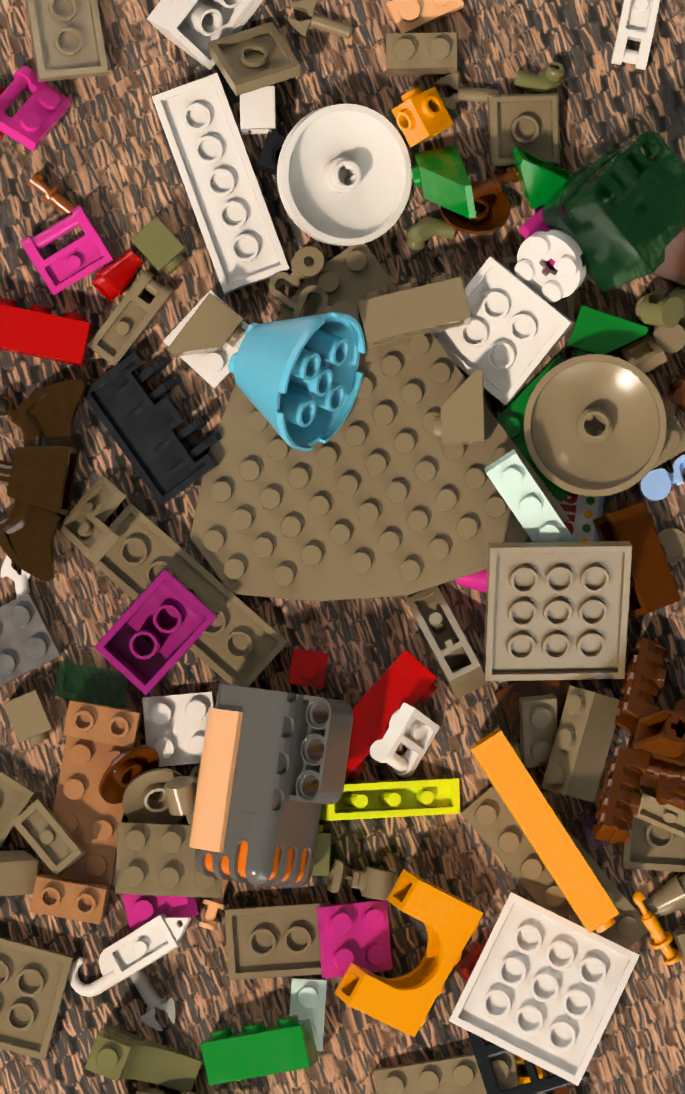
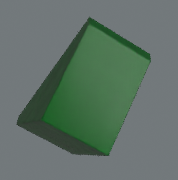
[512,146,582,209]

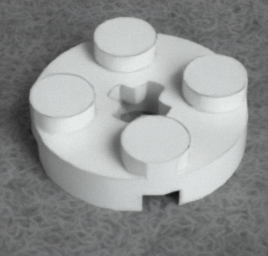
[514,229,586,303]

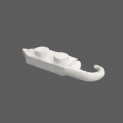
[69,914,191,997]

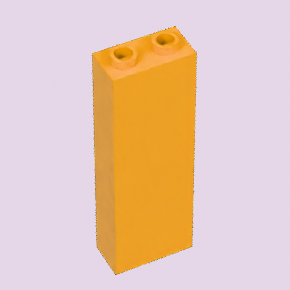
[468,728,620,934]

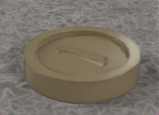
[657,528,685,563]

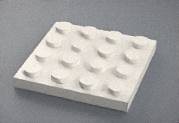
[449,892,640,1086]

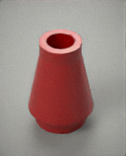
[92,249,143,301]

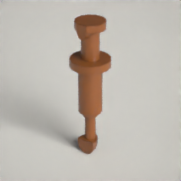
[26,172,99,230]

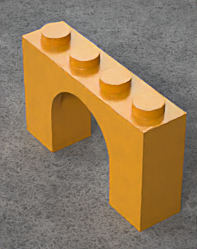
[334,869,483,1037]

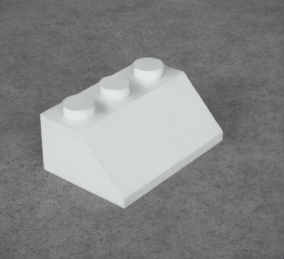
[147,0,263,70]

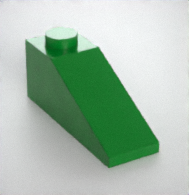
[411,145,476,219]

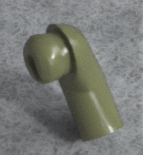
[406,217,455,250]

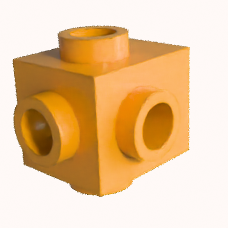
[391,87,454,148]

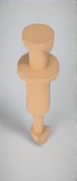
[198,879,229,931]

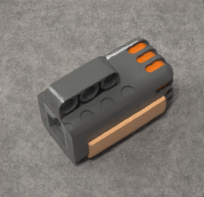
[189,684,353,888]

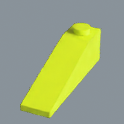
[320,778,460,821]

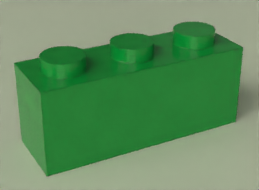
[200,1015,319,1086]

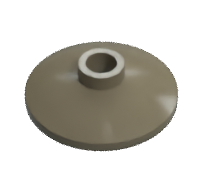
[122,768,186,825]

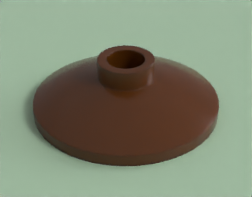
[440,181,510,234]
[99,745,159,804]

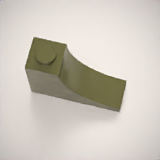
[84,1023,203,1092]

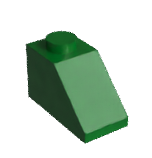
[566,305,649,357]

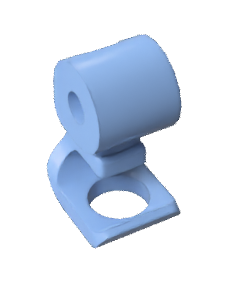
[638,454,685,501]

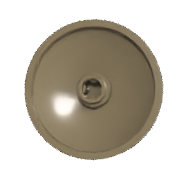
[524,354,667,497]

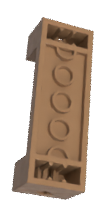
[30,699,143,925]

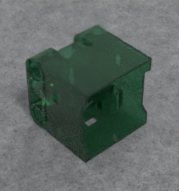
[542,131,685,292]

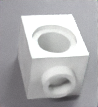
[240,86,276,135]

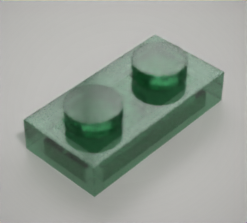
[54,661,129,709]

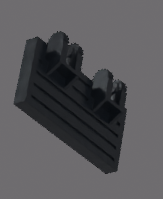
[84,350,222,506]

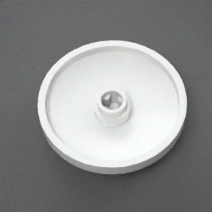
[277,104,412,246]

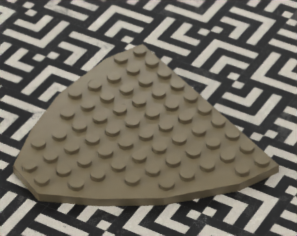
[190,243,570,602]

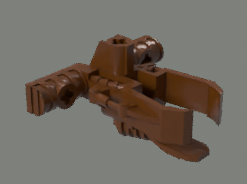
[592,637,685,844]

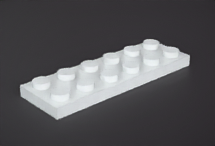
[152,73,290,295]

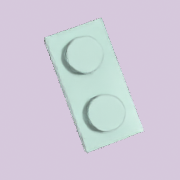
[289,977,327,1051]

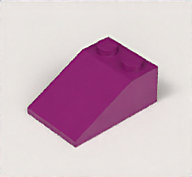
[94,568,218,695]

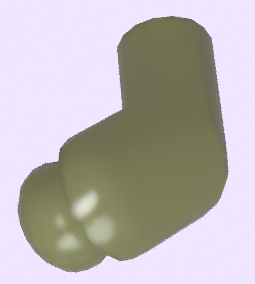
[513,61,565,94]

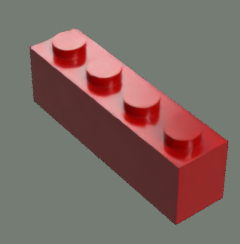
[0,298,93,367]
[345,649,437,782]

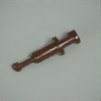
[446,165,520,209]

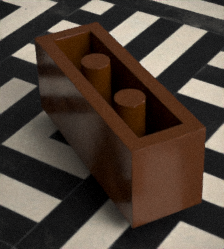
[593,501,681,619]

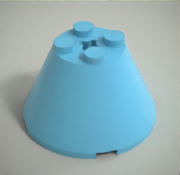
[228,312,366,451]

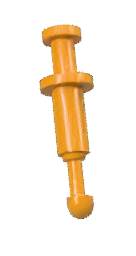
[633,891,681,965]

